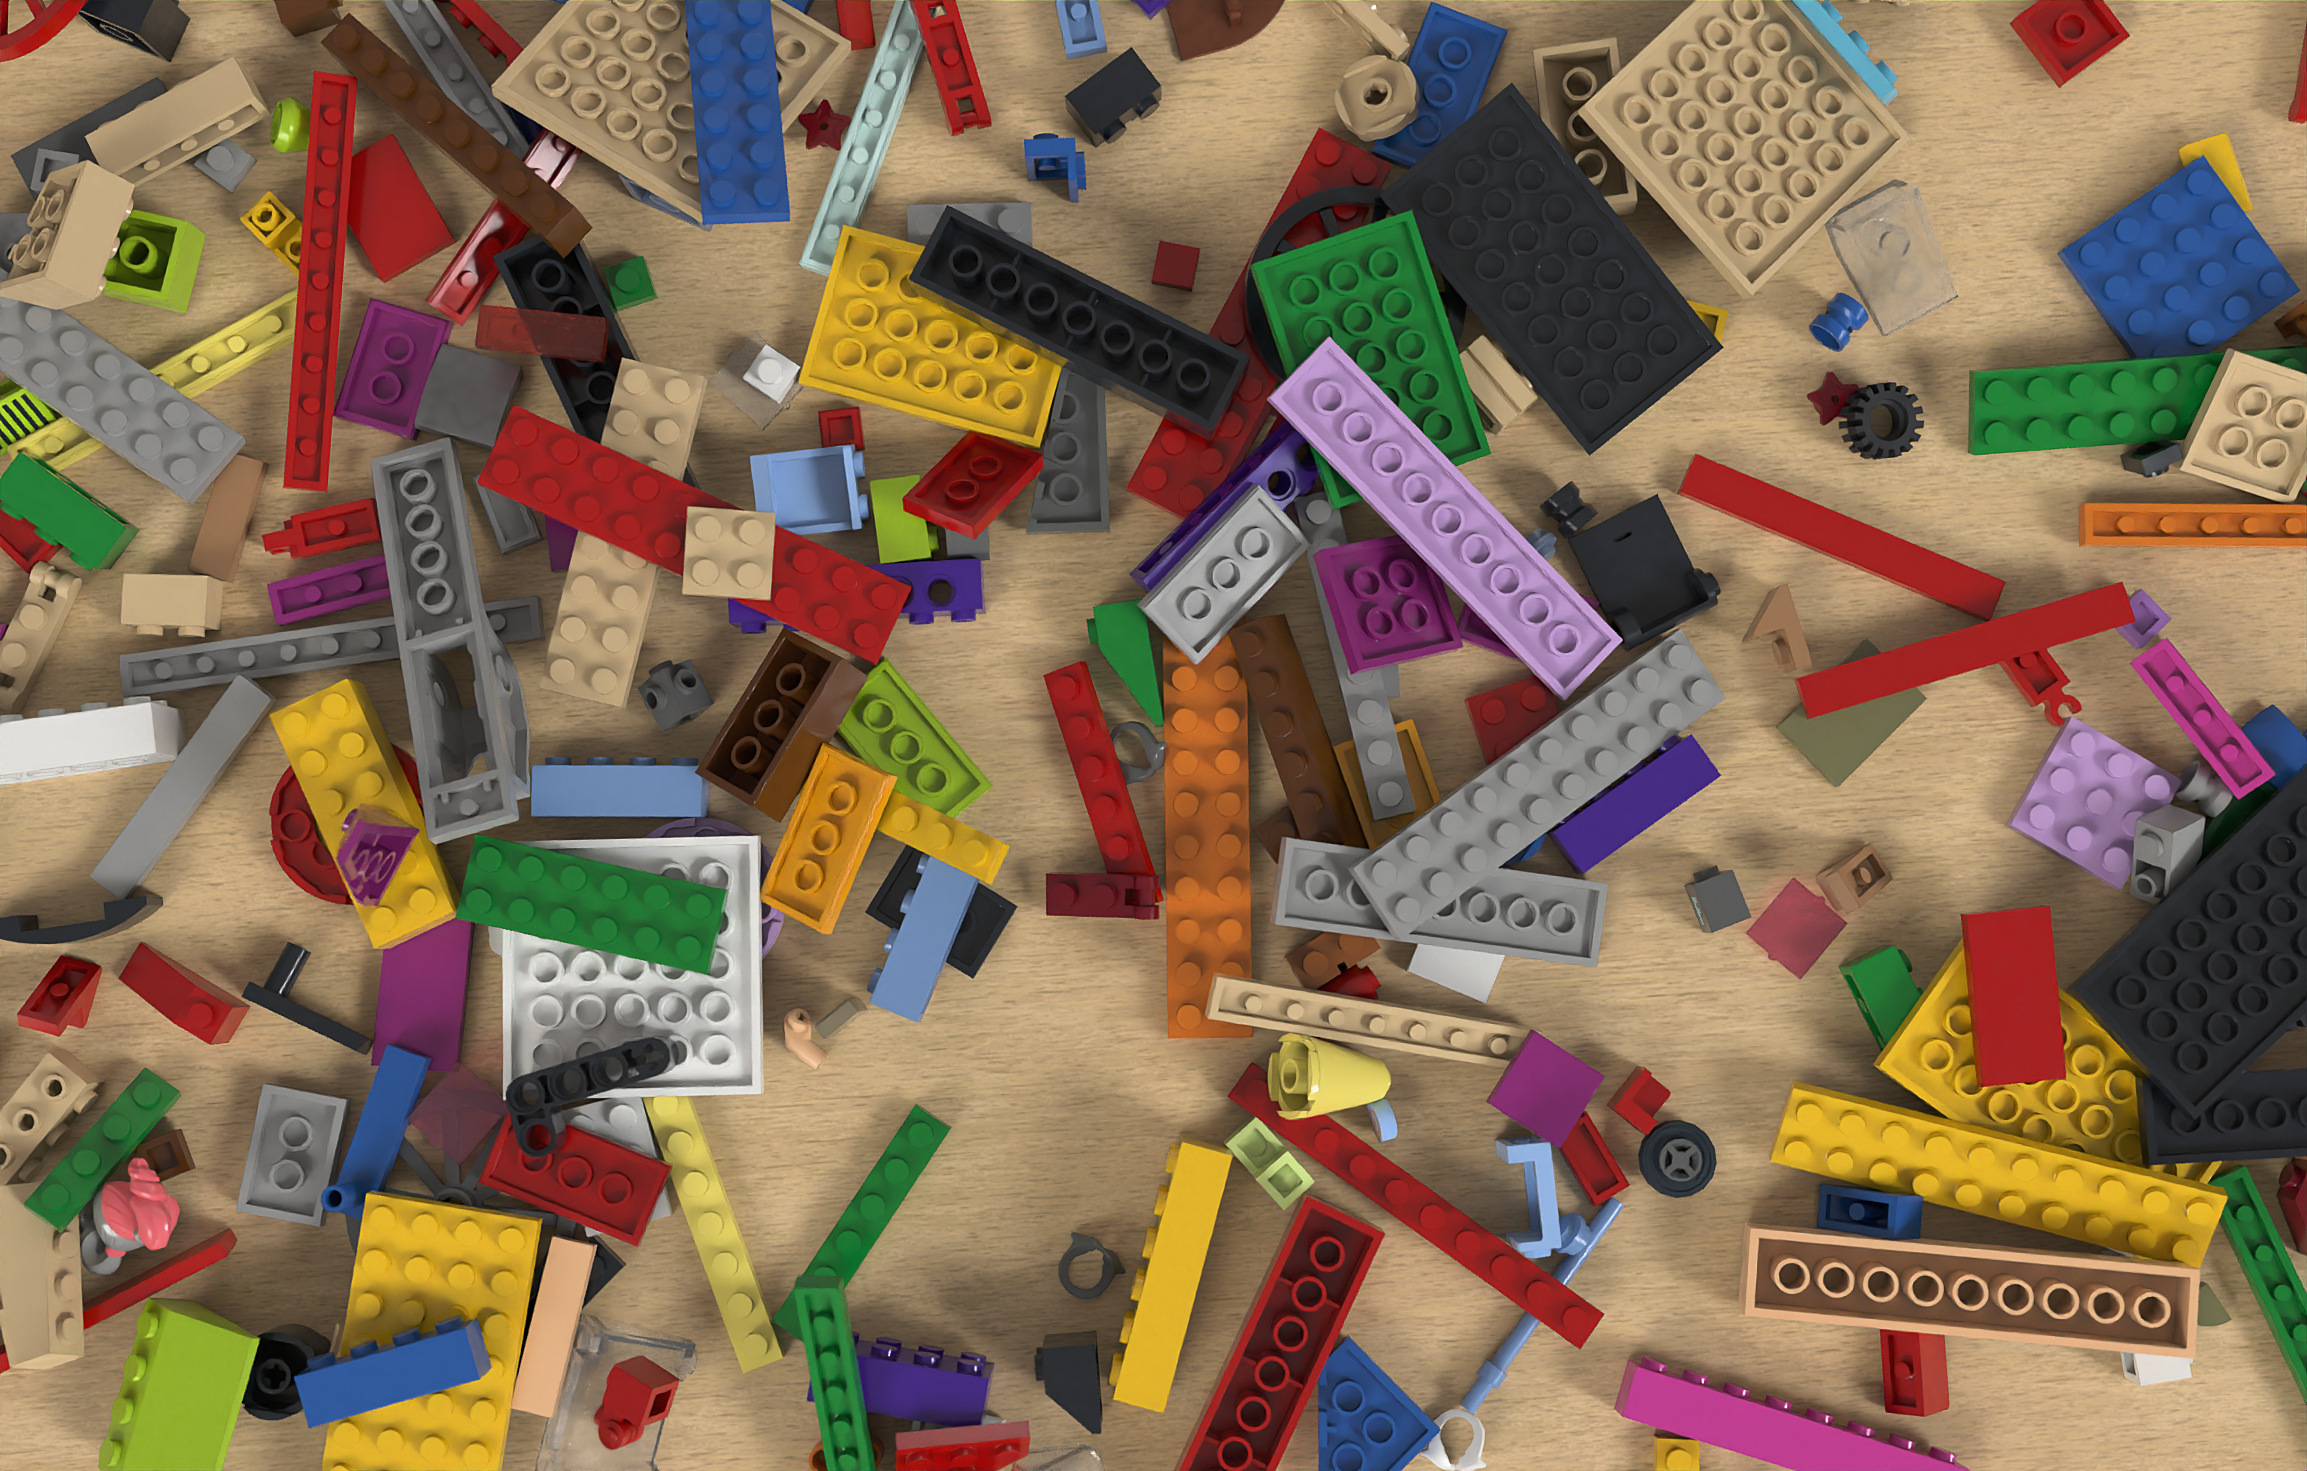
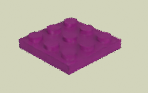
[1313,534,1464,675]

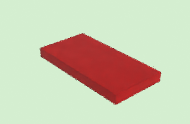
[1961,905,2066,1087]
[478,1110,673,1247]

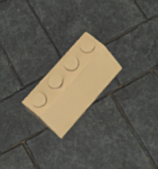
[1532,37,1638,216]

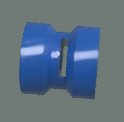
[1809,293,1869,352]

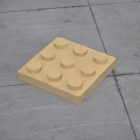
[2173,348,2307,505]

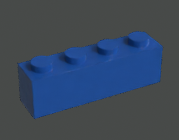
[294,1316,492,1428]

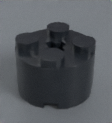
[242,1324,331,1421]

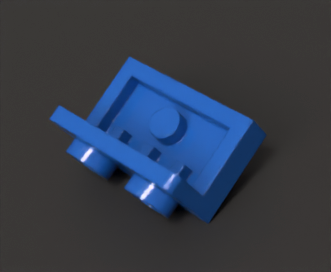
[1024,133,1086,203]

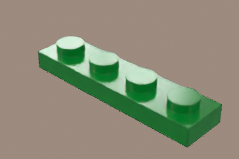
[23,1068,181,1233]

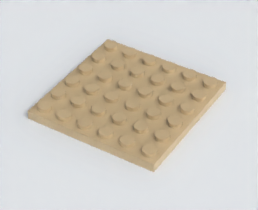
[491,0,851,226]
[1577,0,1911,300]

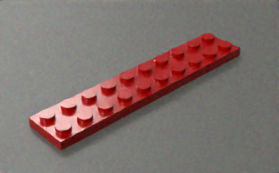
[1126,127,1392,521]
[477,405,912,665]

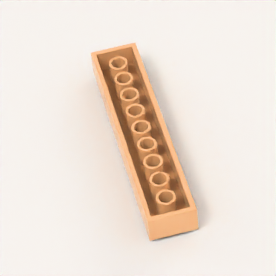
[1738,1222,2200,1359]

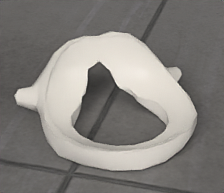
[1421,1409,1486,1471]

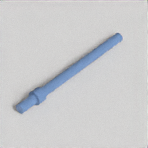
[1460,1197,1624,1414]

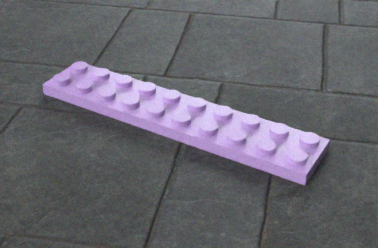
[1267,336,1623,700]

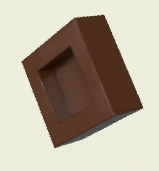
[1252,805,1302,864]
[136,1129,196,1183]

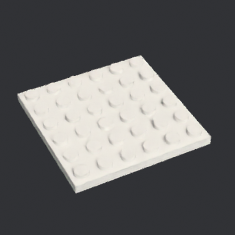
[502,836,764,1100]

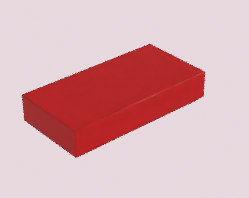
[0,500,63,574]
[1558,1110,1630,1207]

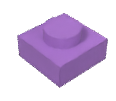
[2115,589,2171,650]

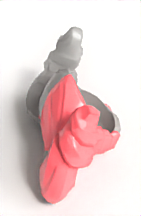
[78,1158,180,1275]

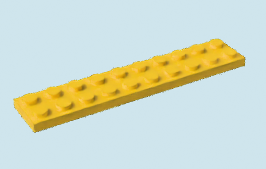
[1769,1080,2228,1269]

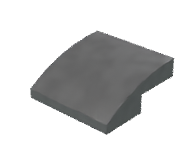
[414,343,524,450]

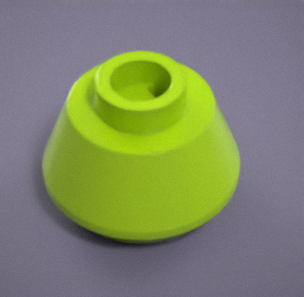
[270,97,311,154]

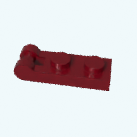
[1046,872,1159,920]

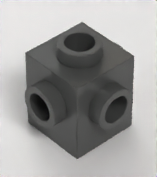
[638,659,714,732]

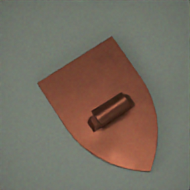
[1166,0,1285,61]

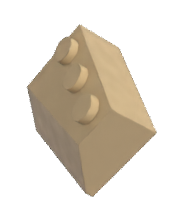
[0,160,135,310]

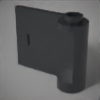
[1567,494,1721,651]

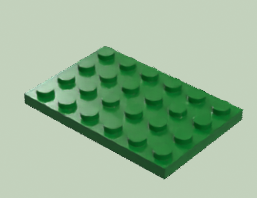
[1250,210,1491,510]

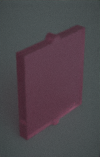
[1745,878,1848,979]
[407,1061,508,1165]

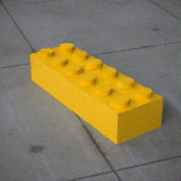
[269,678,460,949]
[1107,1135,1233,1413]

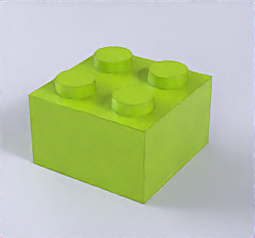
[101,209,206,314]

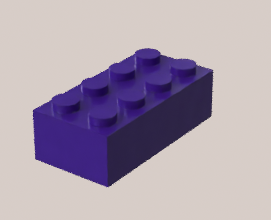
[806,1331,995,1427]

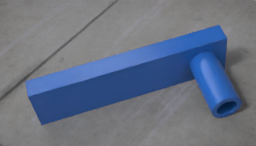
[321,1044,432,1220]

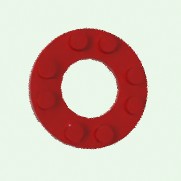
[269,743,438,905]

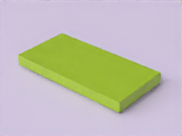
[837,657,993,819]

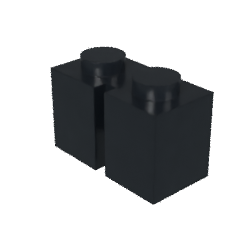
[1065,47,1162,147]

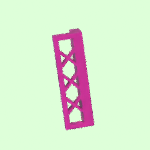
[2130,637,2276,800]

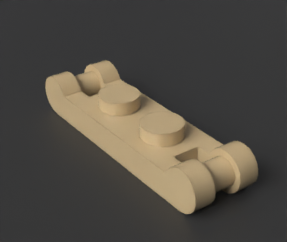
[0,561,82,714]

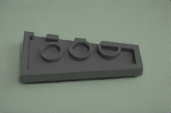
[1026,367,1110,535]

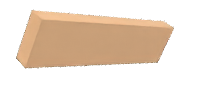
[510,1235,597,1418]

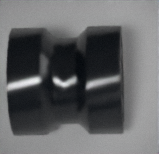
[1539,481,1598,539]

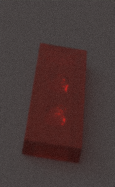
[475,304,610,363]

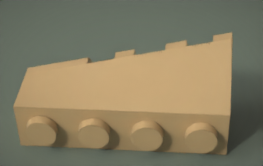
[0,1181,84,1370]

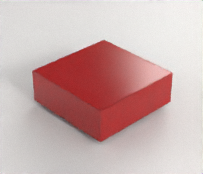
[1152,240,1200,292]
[818,406,865,451]

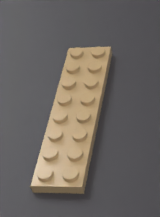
[539,358,708,709]

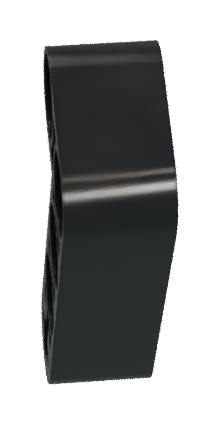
[505,1035,679,1158]

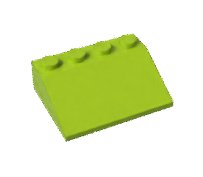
[98,1297,260,1471]

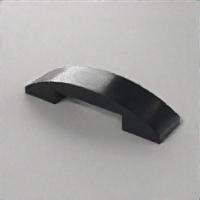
[0,896,163,944]

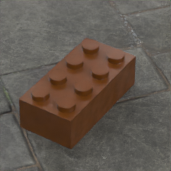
[695,628,868,823]

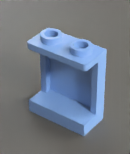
[750,444,871,535]
[1495,1135,1562,1258]

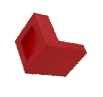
[1606,1066,1671,1135]

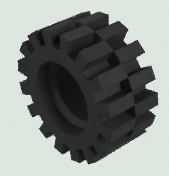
[1839,382,1924,460]

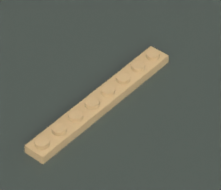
[1205,972,1544,1069]

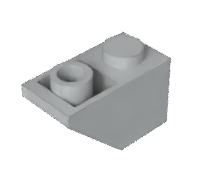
[2130,804,2205,905]

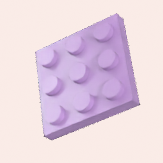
[2006,716,2183,889]

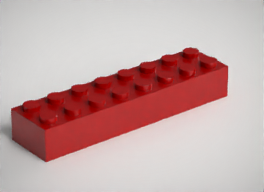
[1173,1191,1385,1471]

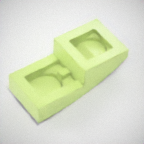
[1223,1115,1315,1210]

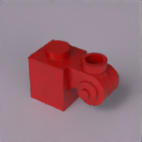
[593,1355,680,1450]

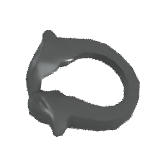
[1110,721,1167,785]
[1059,1232,1126,1299]

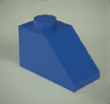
[1817,1184,1923,1240]

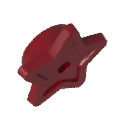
[798,99,852,151]
[1807,372,1859,426]

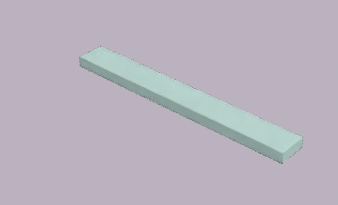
[799,0,940,277]

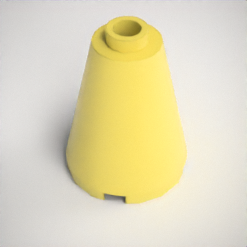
[1267,1032,1391,1120]

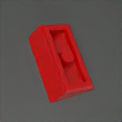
[835,0,876,51]

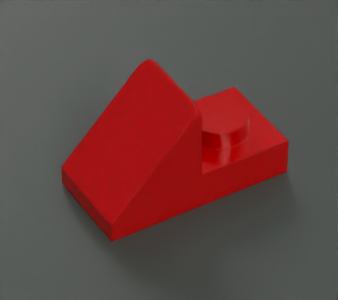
[17,955,102,1037]

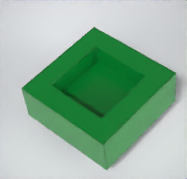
[603,256,658,311]

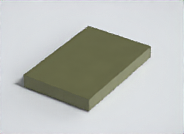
[1776,639,1927,787]

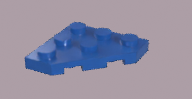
[1318,1335,1441,1471]

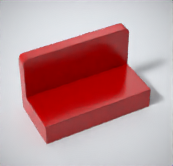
[1880,1329,1949,1417]

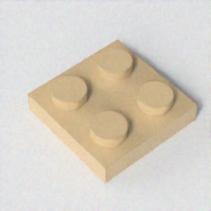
[682,506,776,601]

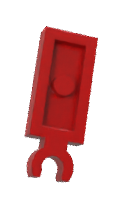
[1999,649,2082,727]

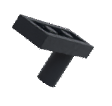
[241,942,374,1055]

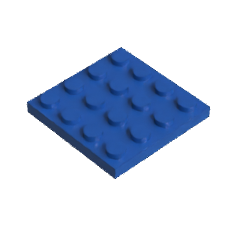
[2058,155,2300,358]

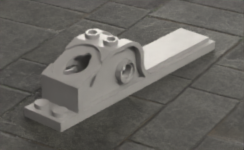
[370,436,530,844]

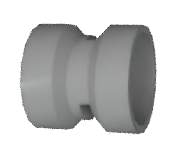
[2174,760,2234,817]

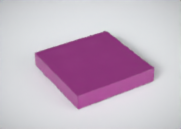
[1486,1029,1605,1149]

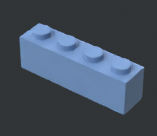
[531,757,709,818]
[867,853,979,1022]

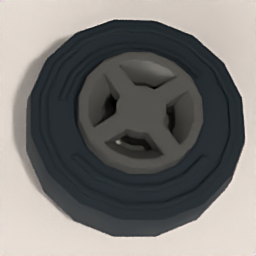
[1638,1120,1717,1198]

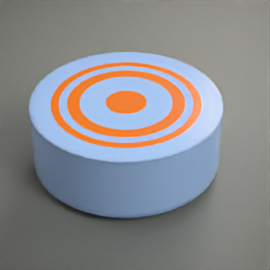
[1367,1098,1398,1142]

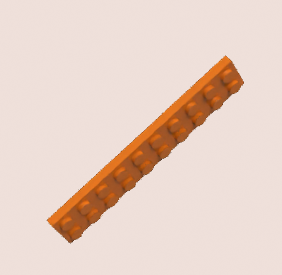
[1163,616,1253,1039]

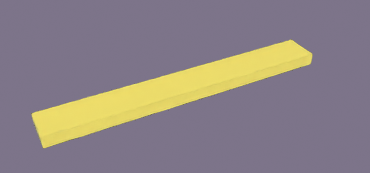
[7,288,298,471]

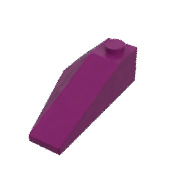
[336,804,419,906]

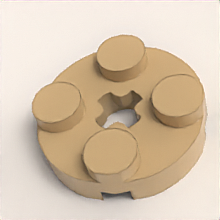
[1335,55,1420,141]

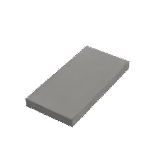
[1137,483,1312,665]

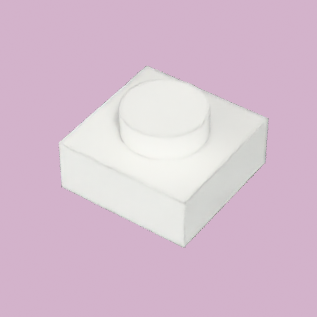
[742,344,802,404]

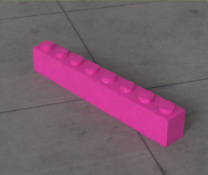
[1614,1356,1970,1471]

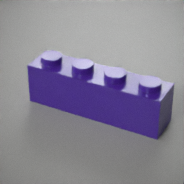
[1547,734,1721,874]

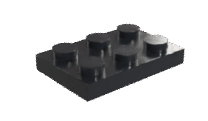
[865,845,1018,979]

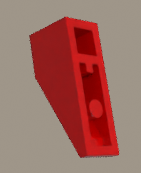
[118,942,251,1045]

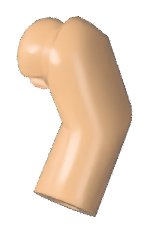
[783,1008,828,1071]

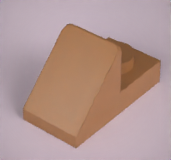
[1742,583,1812,673]
[1816,843,1893,915]

